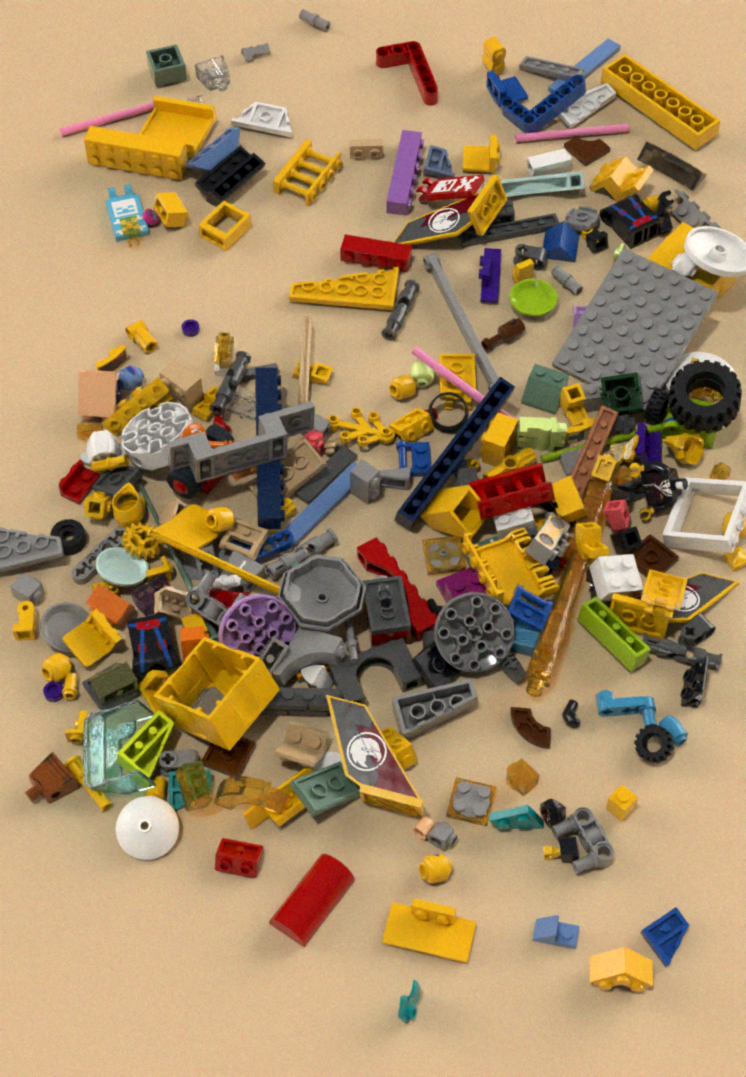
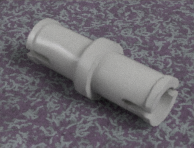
[299,9,331,31]
[551,265,583,295]

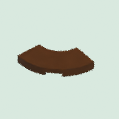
[510,707,551,749]

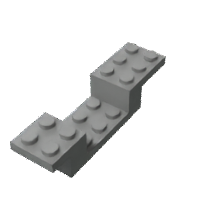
[168,401,315,483]

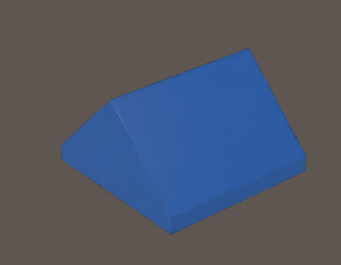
[543,221,579,262]

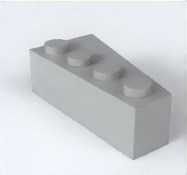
[392,679,477,740]

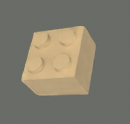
[159,359,203,413]

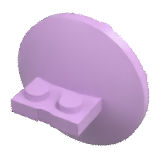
[218,594,296,657]

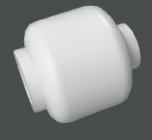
[670,253,698,278]

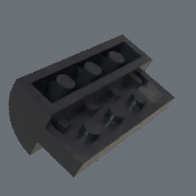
[195,145,266,206]

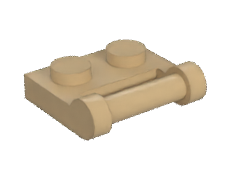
[219,518,269,561]

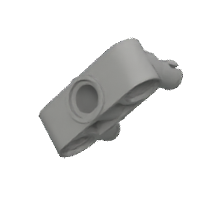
[185,571,246,626]
[552,807,614,874]

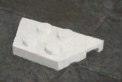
[231,101,292,137]

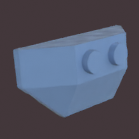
[185,127,240,172]

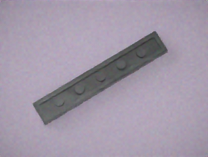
[458,213,559,248]

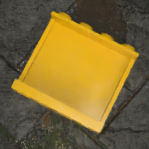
[134,95,217,157]

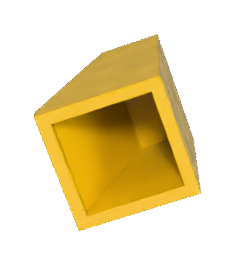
[420,485,486,538]

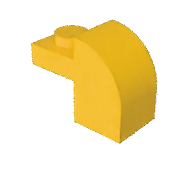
[560,383,589,427]
[575,522,609,559]

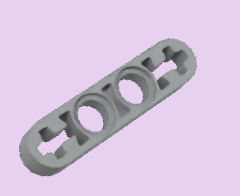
[72,527,125,585]

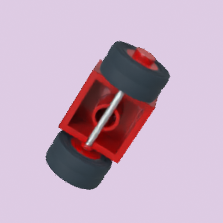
[167,425,234,499]

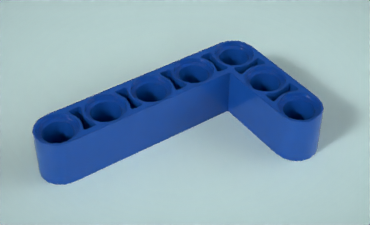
[500,75,586,133]

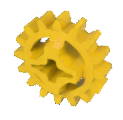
[122,522,164,560]

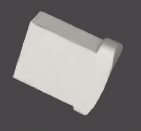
[301,665,333,689]

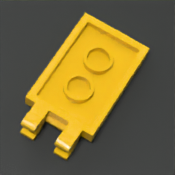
[439,354,476,410]
[641,569,688,618]

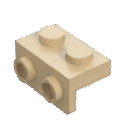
[154,586,198,623]

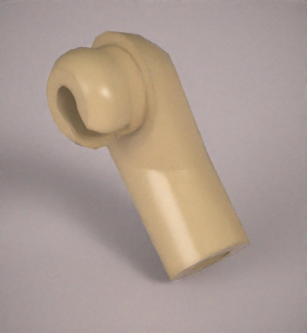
[324,438,348,455]

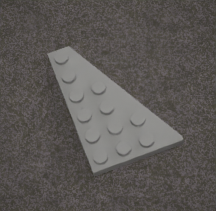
[0,527,64,573]

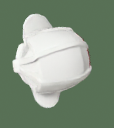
[80,429,127,465]

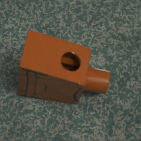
[25,752,79,803]

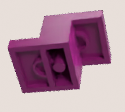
[436,567,487,604]

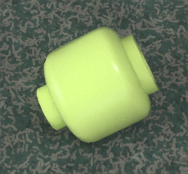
[411,360,434,387]

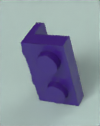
[635,422,662,463]

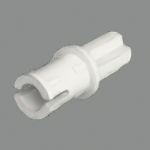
[210,575,241,590]

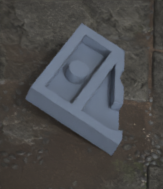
[423,145,455,178]

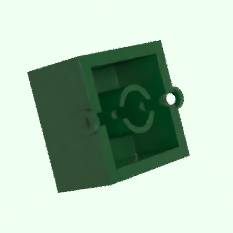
[600,372,644,415]

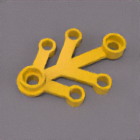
[326,407,395,447]

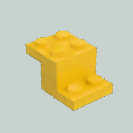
[589,156,653,202]

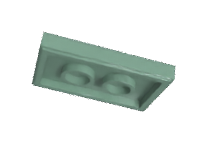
[289,761,361,817]

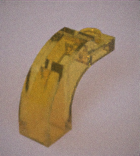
[213,776,289,815]

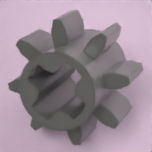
[613,413,636,434]

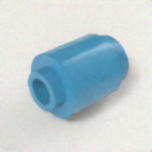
[659,715,688,746]

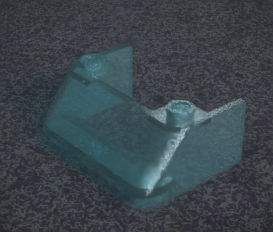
[83,699,156,795]

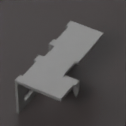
[241,43,270,61]

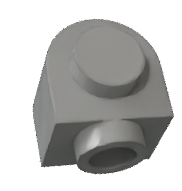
[427,822,457,852]

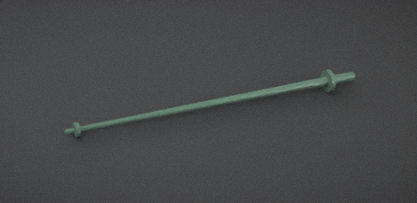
[137,476,219,642]

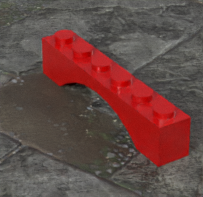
[357,537,437,642]

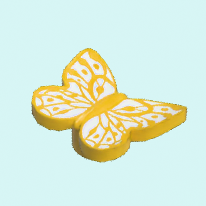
[610,434,639,466]

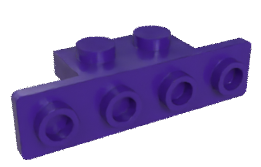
[478,248,501,303]

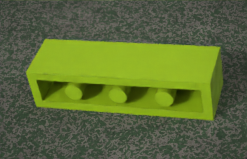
[577,596,651,672]

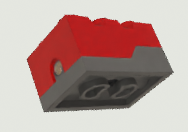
[362,575,411,647]

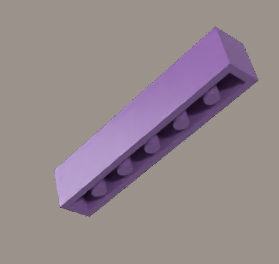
[386,130,424,215]

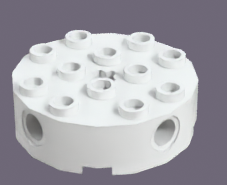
[121,402,198,471]

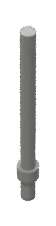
[345,618,359,664]

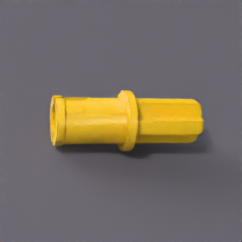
[91,454,129,472]

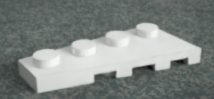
[558,83,616,129]

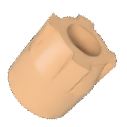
[412,816,435,840]

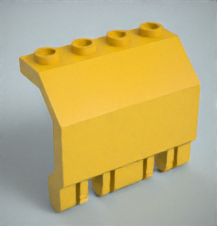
[461,528,560,608]

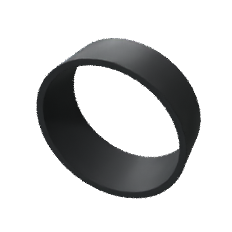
[428,392,468,432]

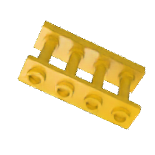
[273,139,342,206]

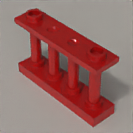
[468,463,555,520]

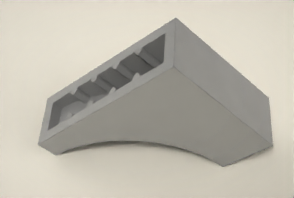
[273,626,346,687]

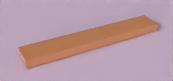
[571,405,619,498]

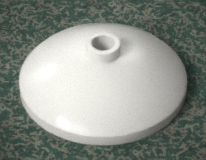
[116,796,179,860]

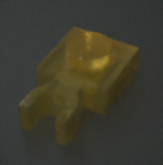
[119,215,140,247]

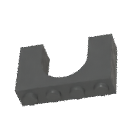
[329,638,422,704]

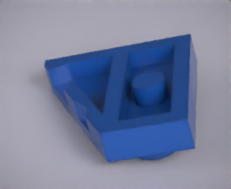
[641,907,689,967]

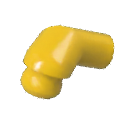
[91,581,120,595]

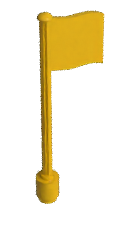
[147,504,280,595]

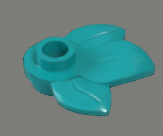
[398,980,420,1023]

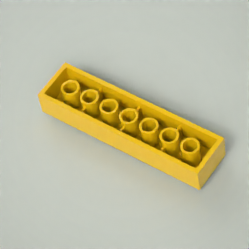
[601,54,721,150]

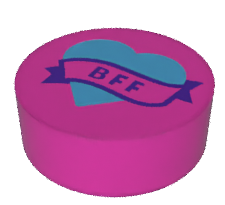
[142,208,159,225]

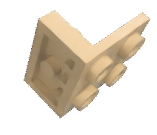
[275,721,329,767]

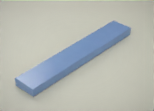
[548,38,621,93]
[284,462,357,546]

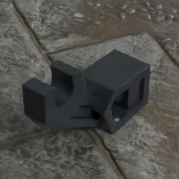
[655,190,674,235]

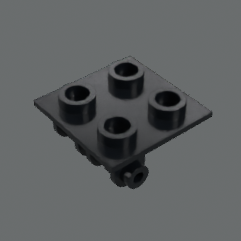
[680,656,708,708]

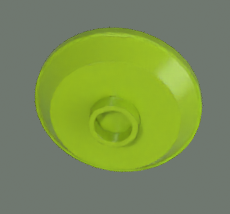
[509,279,558,317]

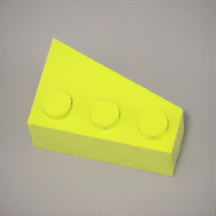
[116,710,174,787]

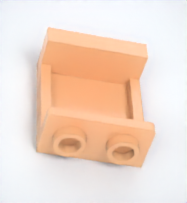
[78,370,119,420]

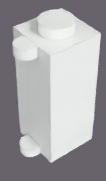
[525,148,572,177]

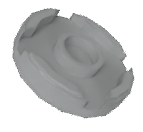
[565,206,600,231]

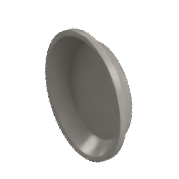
[40,602,89,653]

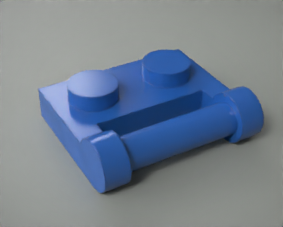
[396,441,431,477]
[507,584,553,633]

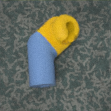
[453,459,480,477]

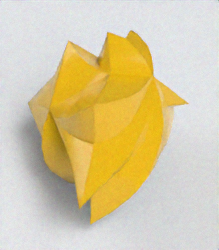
[662,433,704,466]

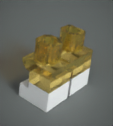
[213,332,236,376]

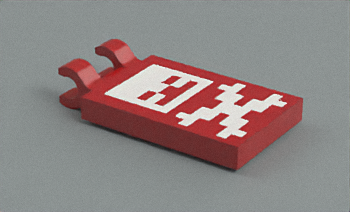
[416,174,485,201]

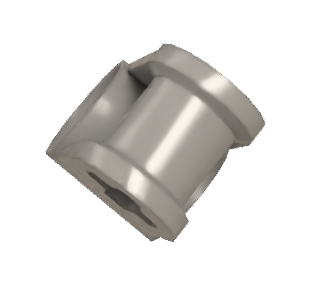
[158,749,199,777]

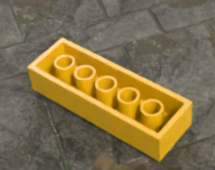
[84,126,188,181]

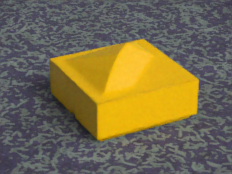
[723,547,746,571]

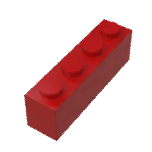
[340,234,412,272]

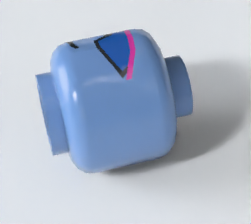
[117,365,144,392]

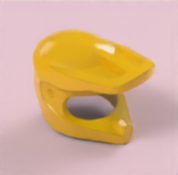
[112,483,146,529]

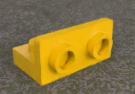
[389,407,434,443]

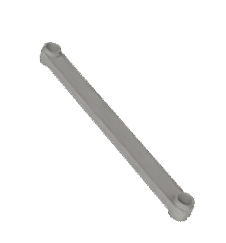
[423,254,499,391]

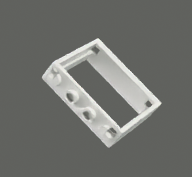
[662,477,746,553]

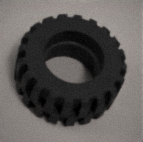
[669,360,742,433]

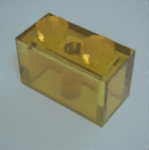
[175,760,213,811]

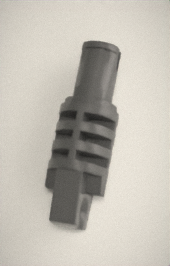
[499,651,527,684]

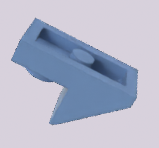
[532,915,579,949]

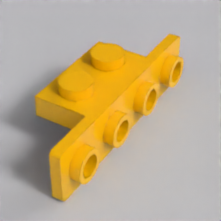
[102,377,169,436]
[243,767,313,829]

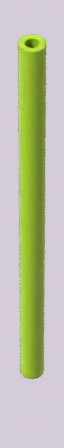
[540,423,662,463]

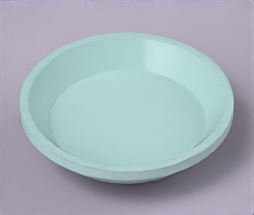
[96,547,149,587]

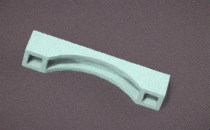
[481,171,584,197]

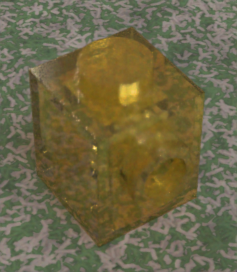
[506,758,540,797]

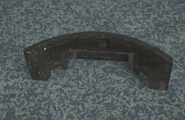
[637,141,707,191]

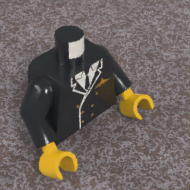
[630,461,688,521]

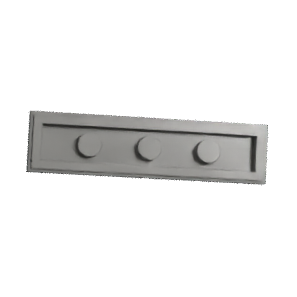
[519,56,584,80]

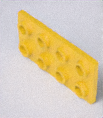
[382,898,476,963]

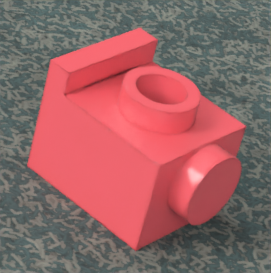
[301,429,325,456]
[603,499,631,531]

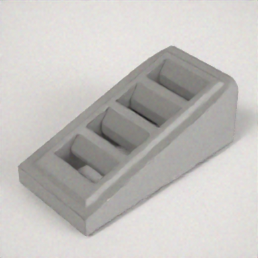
[379,468,411,490]

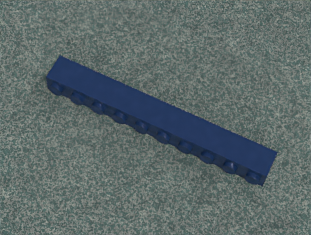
[255,368,285,529]
[394,377,515,531]

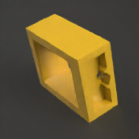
[198,201,252,251]

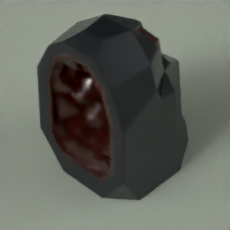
[539,799,566,827]

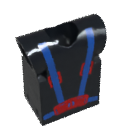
[599,194,661,249]
[127,613,181,679]

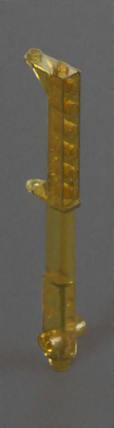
[525,465,641,697]

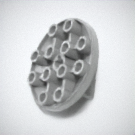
[434,592,514,673]

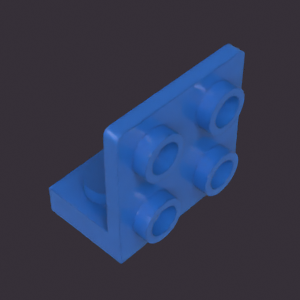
[486,70,528,107]

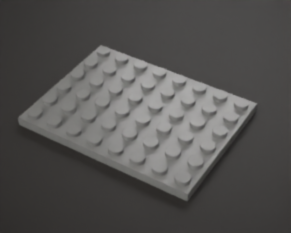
[552,248,718,412]

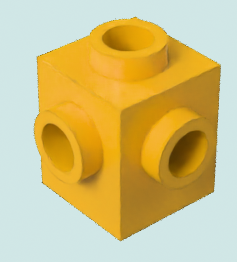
[84,492,112,520]

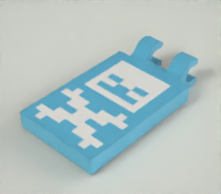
[105,184,149,242]

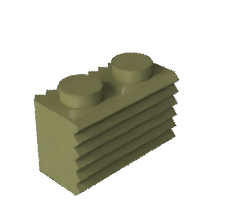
[90,662,139,706]

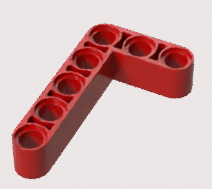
[376,41,438,106]

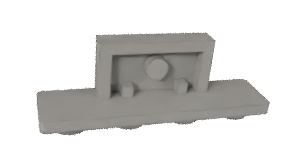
[672,188,722,229]

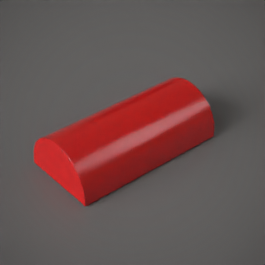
[269,854,355,947]

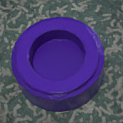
[181,319,200,337]
[43,681,63,702]

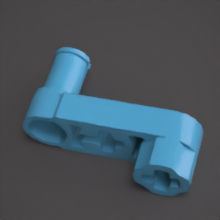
[595,690,657,728]

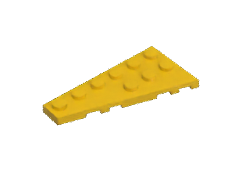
[289,267,399,310]

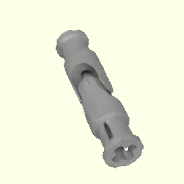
[265,528,338,580]

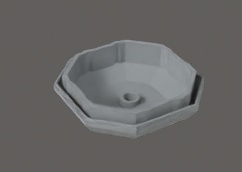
[278,554,366,631]

